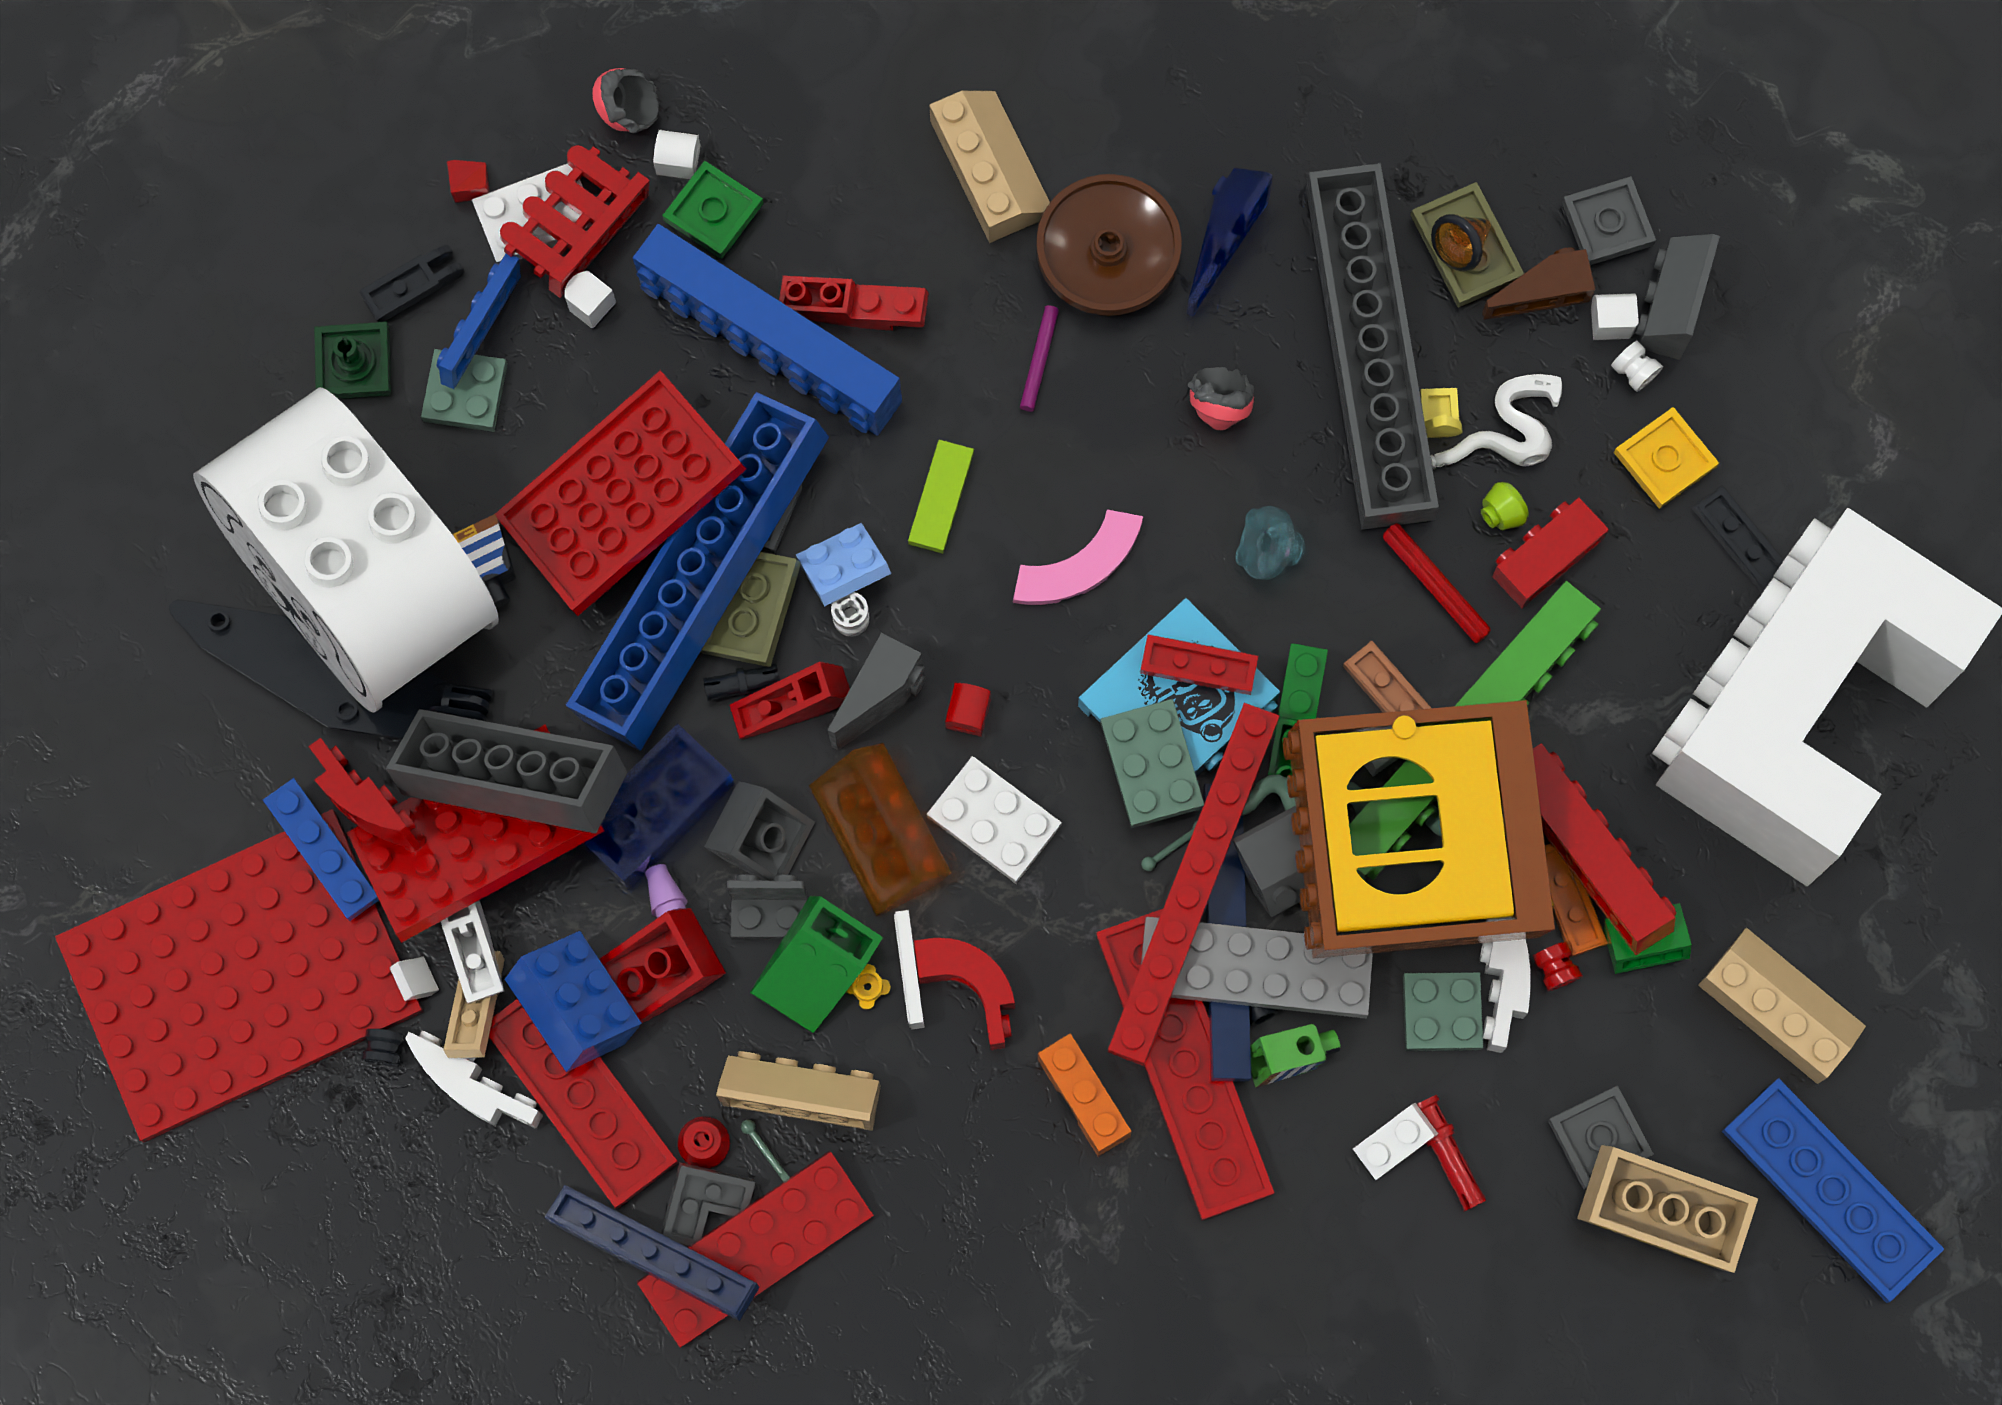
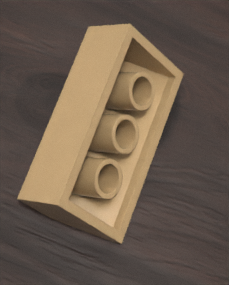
[929,90,1050,243]
[1698,928,1866,1084]
[716,1051,881,1131]

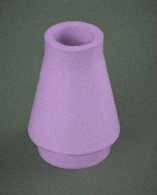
[645,864,688,918]

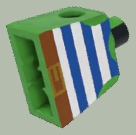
[1250,1024,1340,1088]

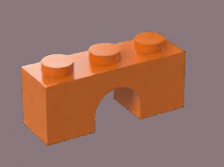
[1038,1033,1132,1157]

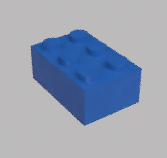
[505,931,642,1072]

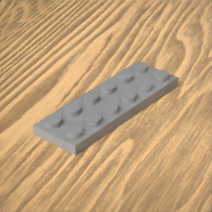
[1141,917,1373,1018]

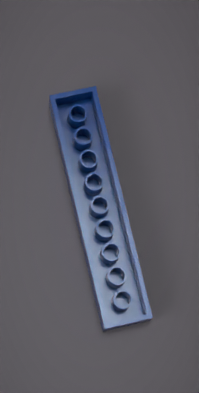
[566,392,829,751]

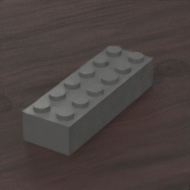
[386,709,628,834]

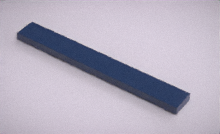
[1203,784,1251,1081]

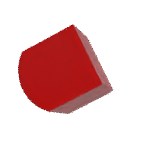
[945,683,991,737]

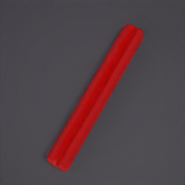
[1383,523,1491,643]

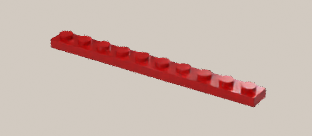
[1108,703,1280,1066]

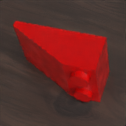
[599,908,726,1023]

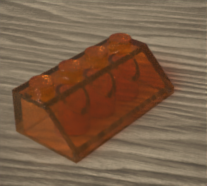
[809,743,952,916]

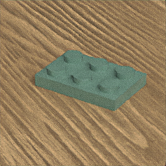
[1100,699,1204,828]

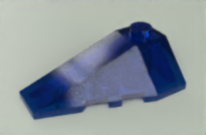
[1187,168,1273,317]

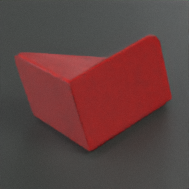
[447,160,490,203]

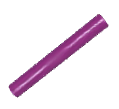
[1020,305,1059,412]

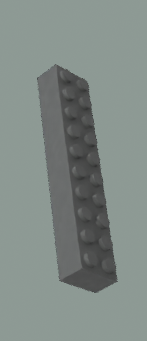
[1306,163,1439,530]

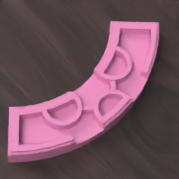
[1013,509,1143,605]

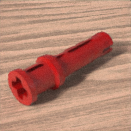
[1417,1094,1486,1211]

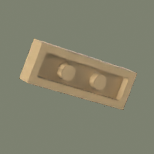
[443,951,505,1058]

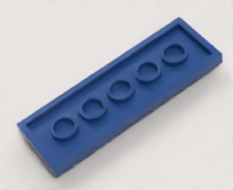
[1721,1078,1944,1303]

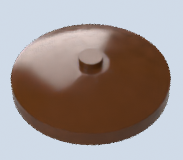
[1036,174,1182,316]

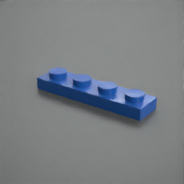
[437,254,521,389]
[263,778,379,921]

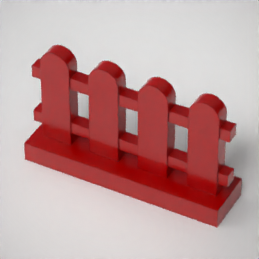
[500,145,650,298]

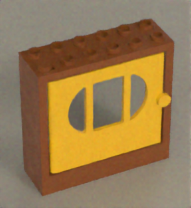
[1283,700,1555,959]

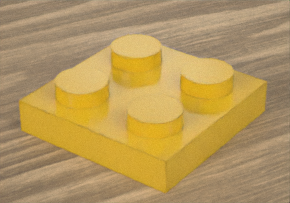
[1614,407,1719,509]

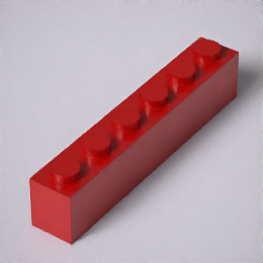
[1533,743,1676,955]

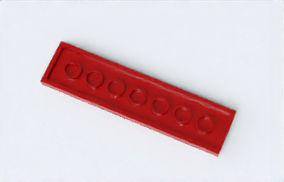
[1096,909,1274,1221]

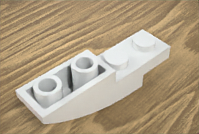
[1480,917,1530,1053]
[405,1031,543,1129]

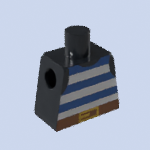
[452,514,516,609]

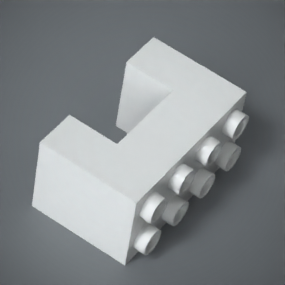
[1652,507,2002,887]

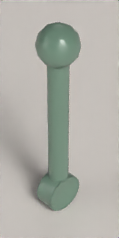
[1141,821,1197,871]
[741,1119,790,1182]

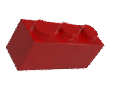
[1492,498,1609,609]

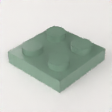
[421,349,508,432]
[1403,972,1483,1051]

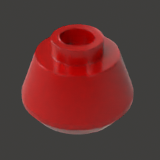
[678,1116,730,1169]

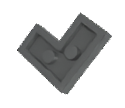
[661,1162,755,1246]

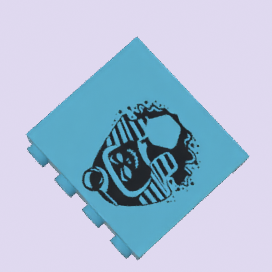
[1078,598,1280,783]

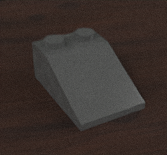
[828,633,926,750]

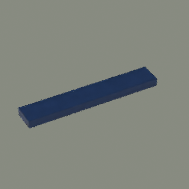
[544,1185,760,1321]

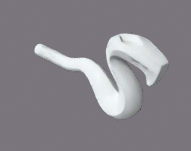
[1430,374,1562,469]

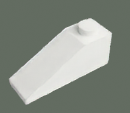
[440,900,504,1004]

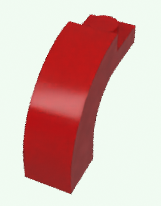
[914,938,1015,1050]

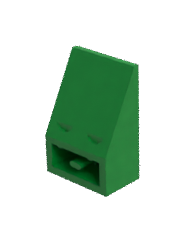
[750,896,883,1033]

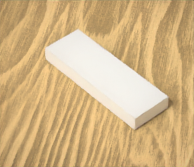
[894,910,925,1030]

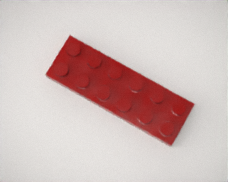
[489,999,679,1209]
[637,1151,874,1348]

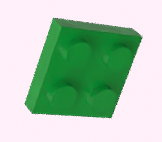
[662,160,764,259]

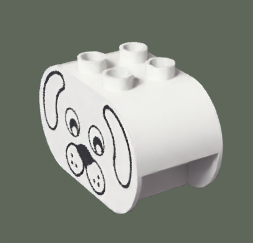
[193,388,499,712]

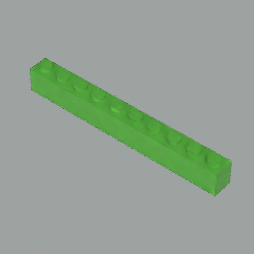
[1327,581,1601,881]

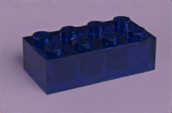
[581,723,734,890]

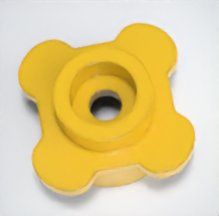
[846,964,890,1010]

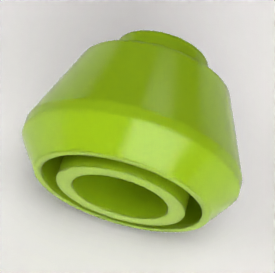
[1481,482,1529,530]

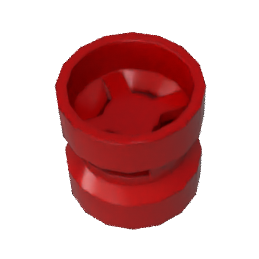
[1532,941,1583,991]

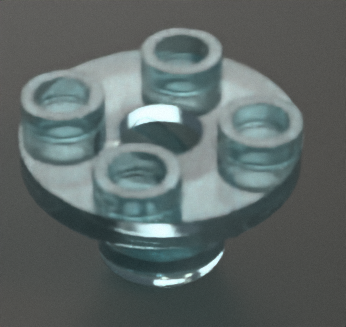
[1235,506,1305,580]

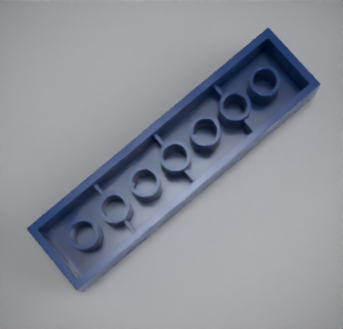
[633,224,902,436]

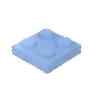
[796,523,891,606]

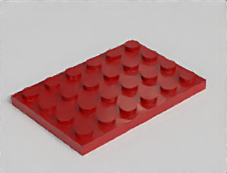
[495,370,746,616]
[346,724,604,943]

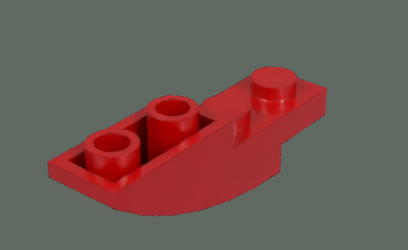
[779,276,929,331]
[308,738,420,848]

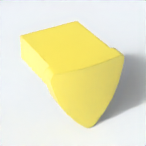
[1420,388,1463,438]

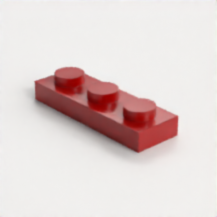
[1140,634,1258,695]

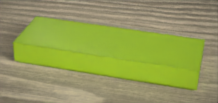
[908,440,974,554]

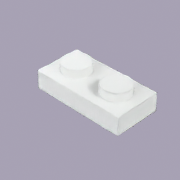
[1353,1103,1438,1180]

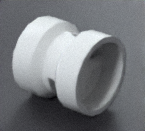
[1611,341,1663,392]
[831,592,870,637]

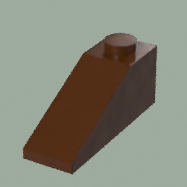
[1482,247,1595,320]

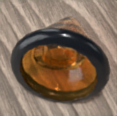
[1431,214,1491,271]

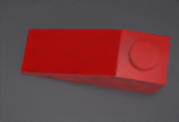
[730,662,850,740]

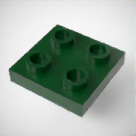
[314,322,391,399]

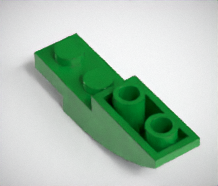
[1267,643,1328,793]

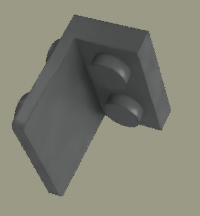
[727,874,808,940]

